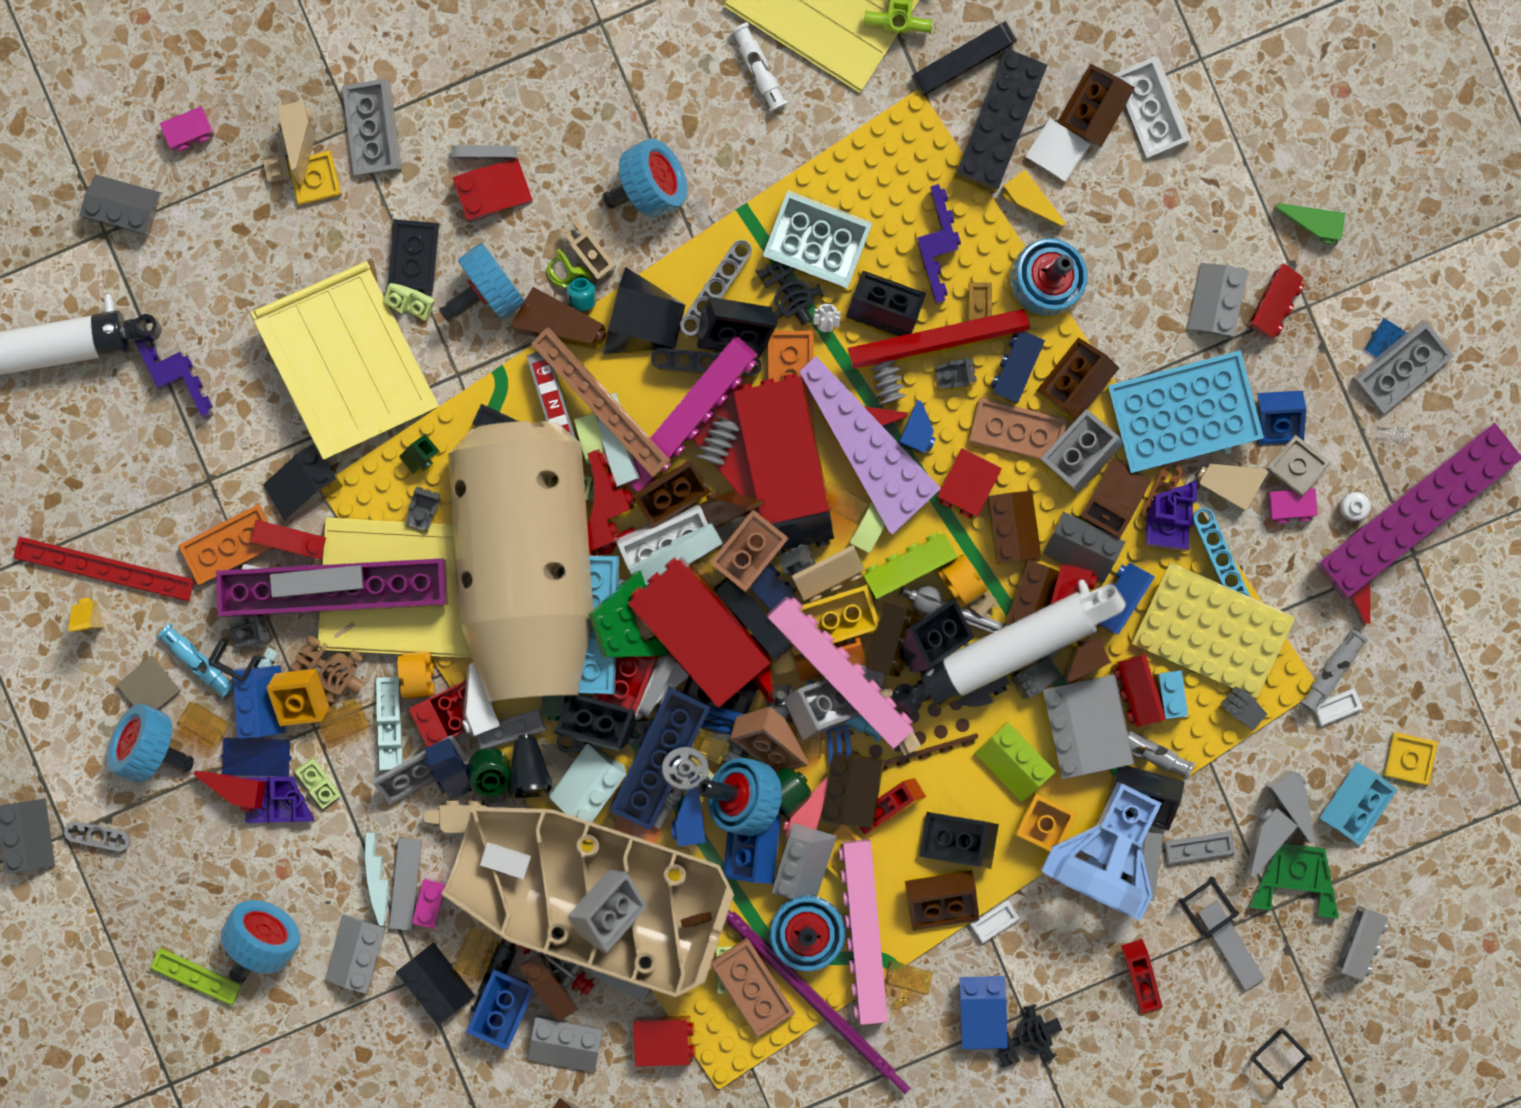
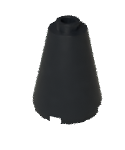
[508,734,554,798]

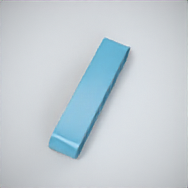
[1193,508,1250,597]

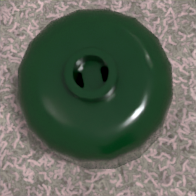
[467,748,511,798]
[776,767,812,818]

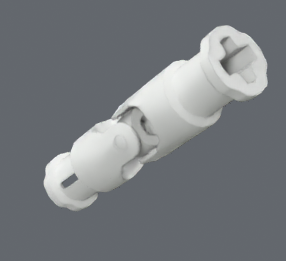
[730,22,788,112]

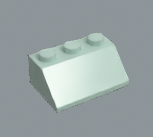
[549,742,626,822]

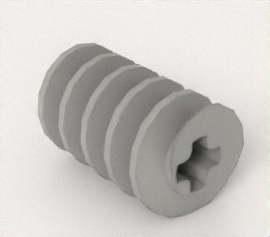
[871,359,906,405]
[697,415,740,465]

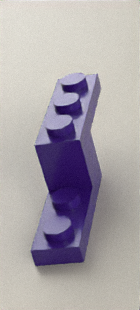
[916,184,961,304]
[135,328,213,418]

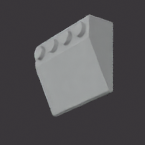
[1043,674,1134,779]

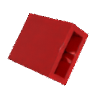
[936,448,1002,519]
[633,1016,696,1066]

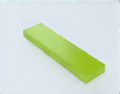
[150,947,242,1006]

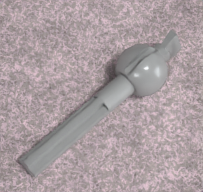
[899,586,1008,633]

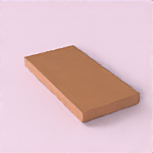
[968,397,1068,460]
[711,938,795,1038]

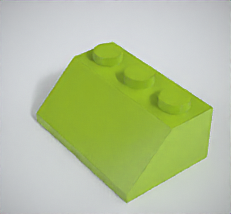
[974,722,1056,802]

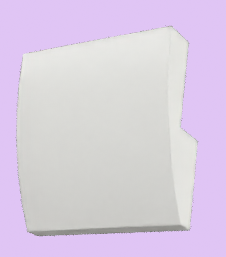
[1025,119,1090,182]

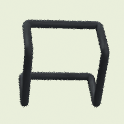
[208,638,262,681]
[1178,876,1239,937]
[1250,1028,1313,1090]

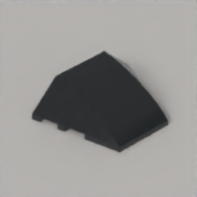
[604,267,686,354]

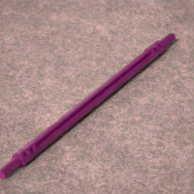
[725,910,911,1094]

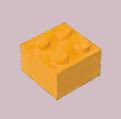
[267,669,329,726]
[1015,793,1077,851]

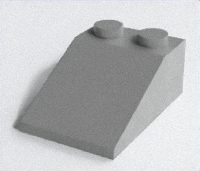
[783,679,861,740]
[1265,770,1314,844]
[1245,806,1298,878]

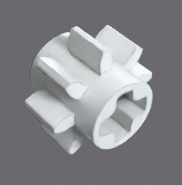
[813,304,841,332]

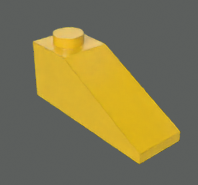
[1002,170,1066,228]
[68,597,103,632]

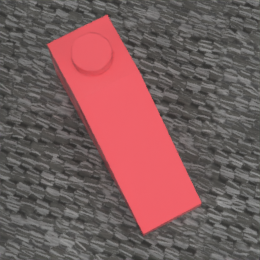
[783,777,829,838]

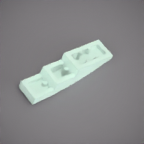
[597,393,640,486]
[629,523,722,585]
[376,677,403,772]
[365,831,390,926]

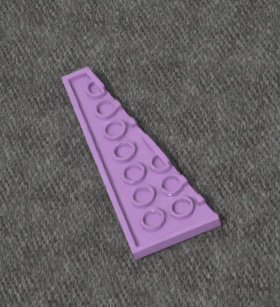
[799,356,941,534]

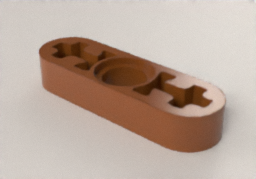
[1142,462,1182,521]

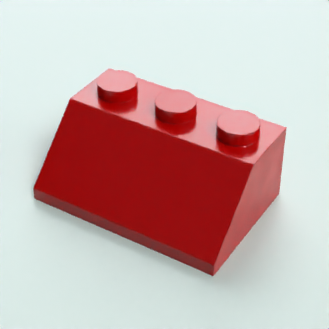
[1246,263,1304,340]
[1051,564,1098,604]
[1113,654,1166,727]

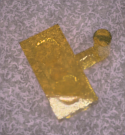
[885,960,933,1010]

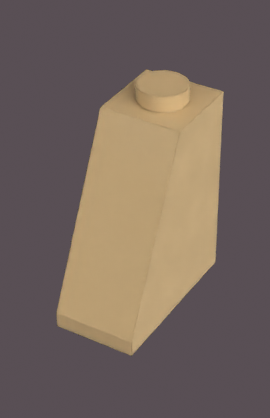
[1196,464,1269,511]

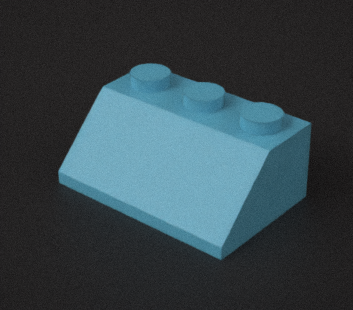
[1320,762,1397,846]

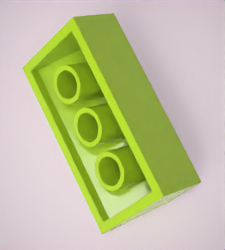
[863,532,957,600]

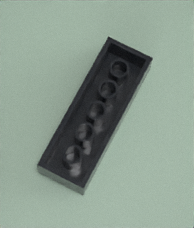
[953,48,1047,194]

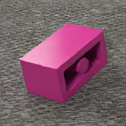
[160,106,215,152]
[1267,488,1318,524]
[412,878,447,929]

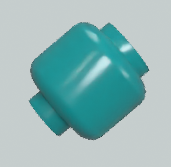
[567,278,596,312]

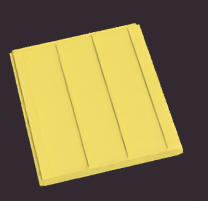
[723,0,919,93]
[249,261,439,460]
[318,518,472,658]

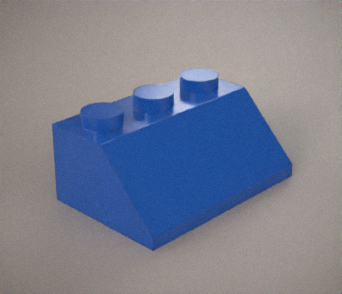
[1098,563,1155,635]
[232,665,286,738]
[723,815,781,884]
[466,969,534,1051]

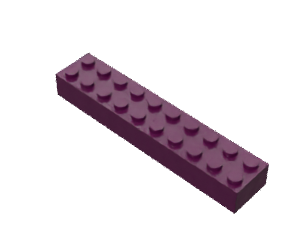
[1315,423,1521,599]
[216,558,448,618]

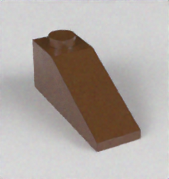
[699,491,764,528]
[520,952,578,1022]

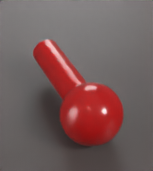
[597,526,635,556]

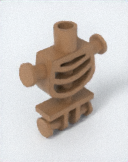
[290,636,365,703]

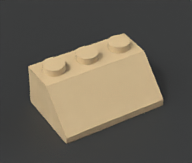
[792,545,865,603]

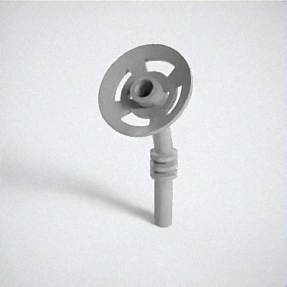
[654,747,708,829]

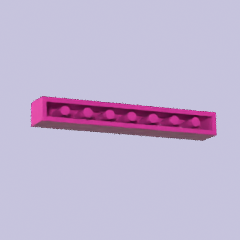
[628,337,758,492]

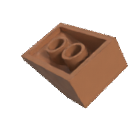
[710,510,788,592]
[730,707,809,772]

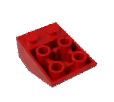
[406,680,466,748]

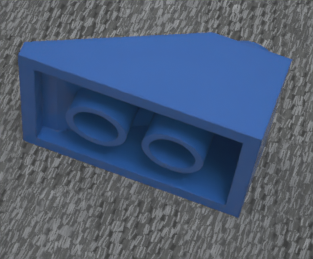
[671,773,705,846]
[959,976,1008,1050]

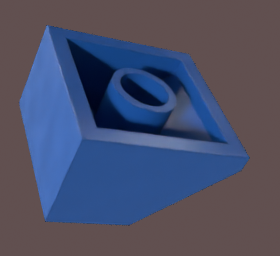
[1256,390,1307,445]
[899,400,936,454]

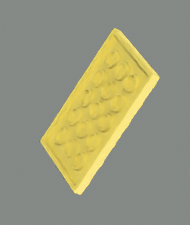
[1132,562,1295,698]

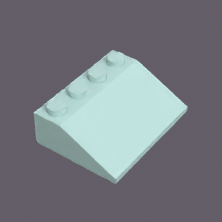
[763,190,873,288]

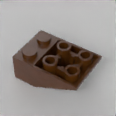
[1078,458,1152,539]

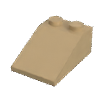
[277,100,317,184]

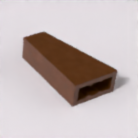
[510,287,606,349]

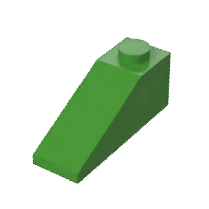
[1275,203,1345,245]

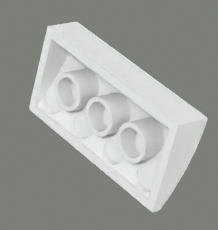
[1114,57,1192,158]
[616,503,717,574]

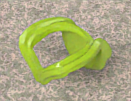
[546,249,591,289]

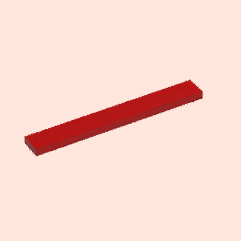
[848,309,1030,369]
[13,536,195,602]

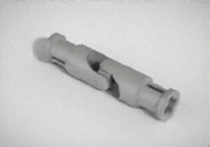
[1299,629,1368,714]
[1127,730,1195,780]

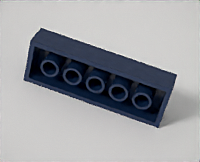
[609,685,711,831]

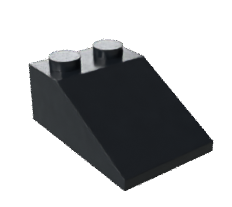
[263,443,343,522]
[919,812,999,869]

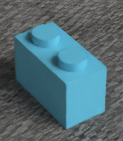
[1156,670,1188,719]

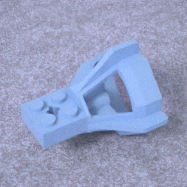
[1041,782,1162,920]

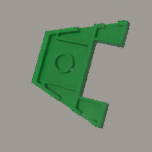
[589,570,668,657]
[1250,843,1339,919]

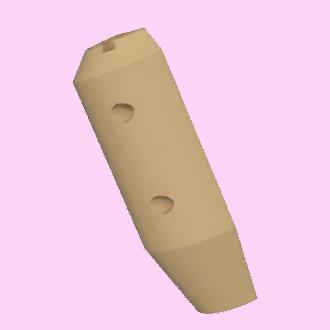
[448,421,593,703]
[442,807,734,997]

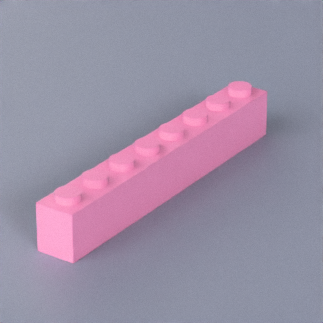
[767,596,914,749]
[839,839,888,1025]

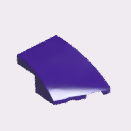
[1144,481,1197,552]
[245,776,314,823]

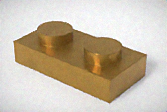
[968,283,992,321]

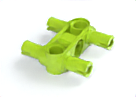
[864,0,933,34]

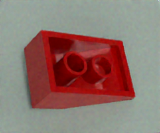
[452,158,533,223]
[593,656,657,714]

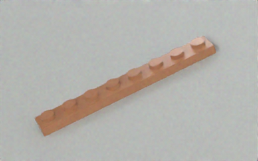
[531,328,671,477]

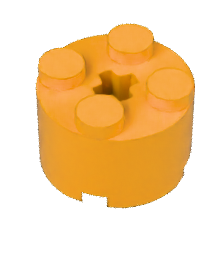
[937,554,988,608]
[398,651,436,699]

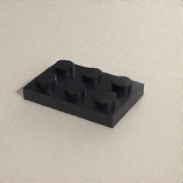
[388,219,440,291]

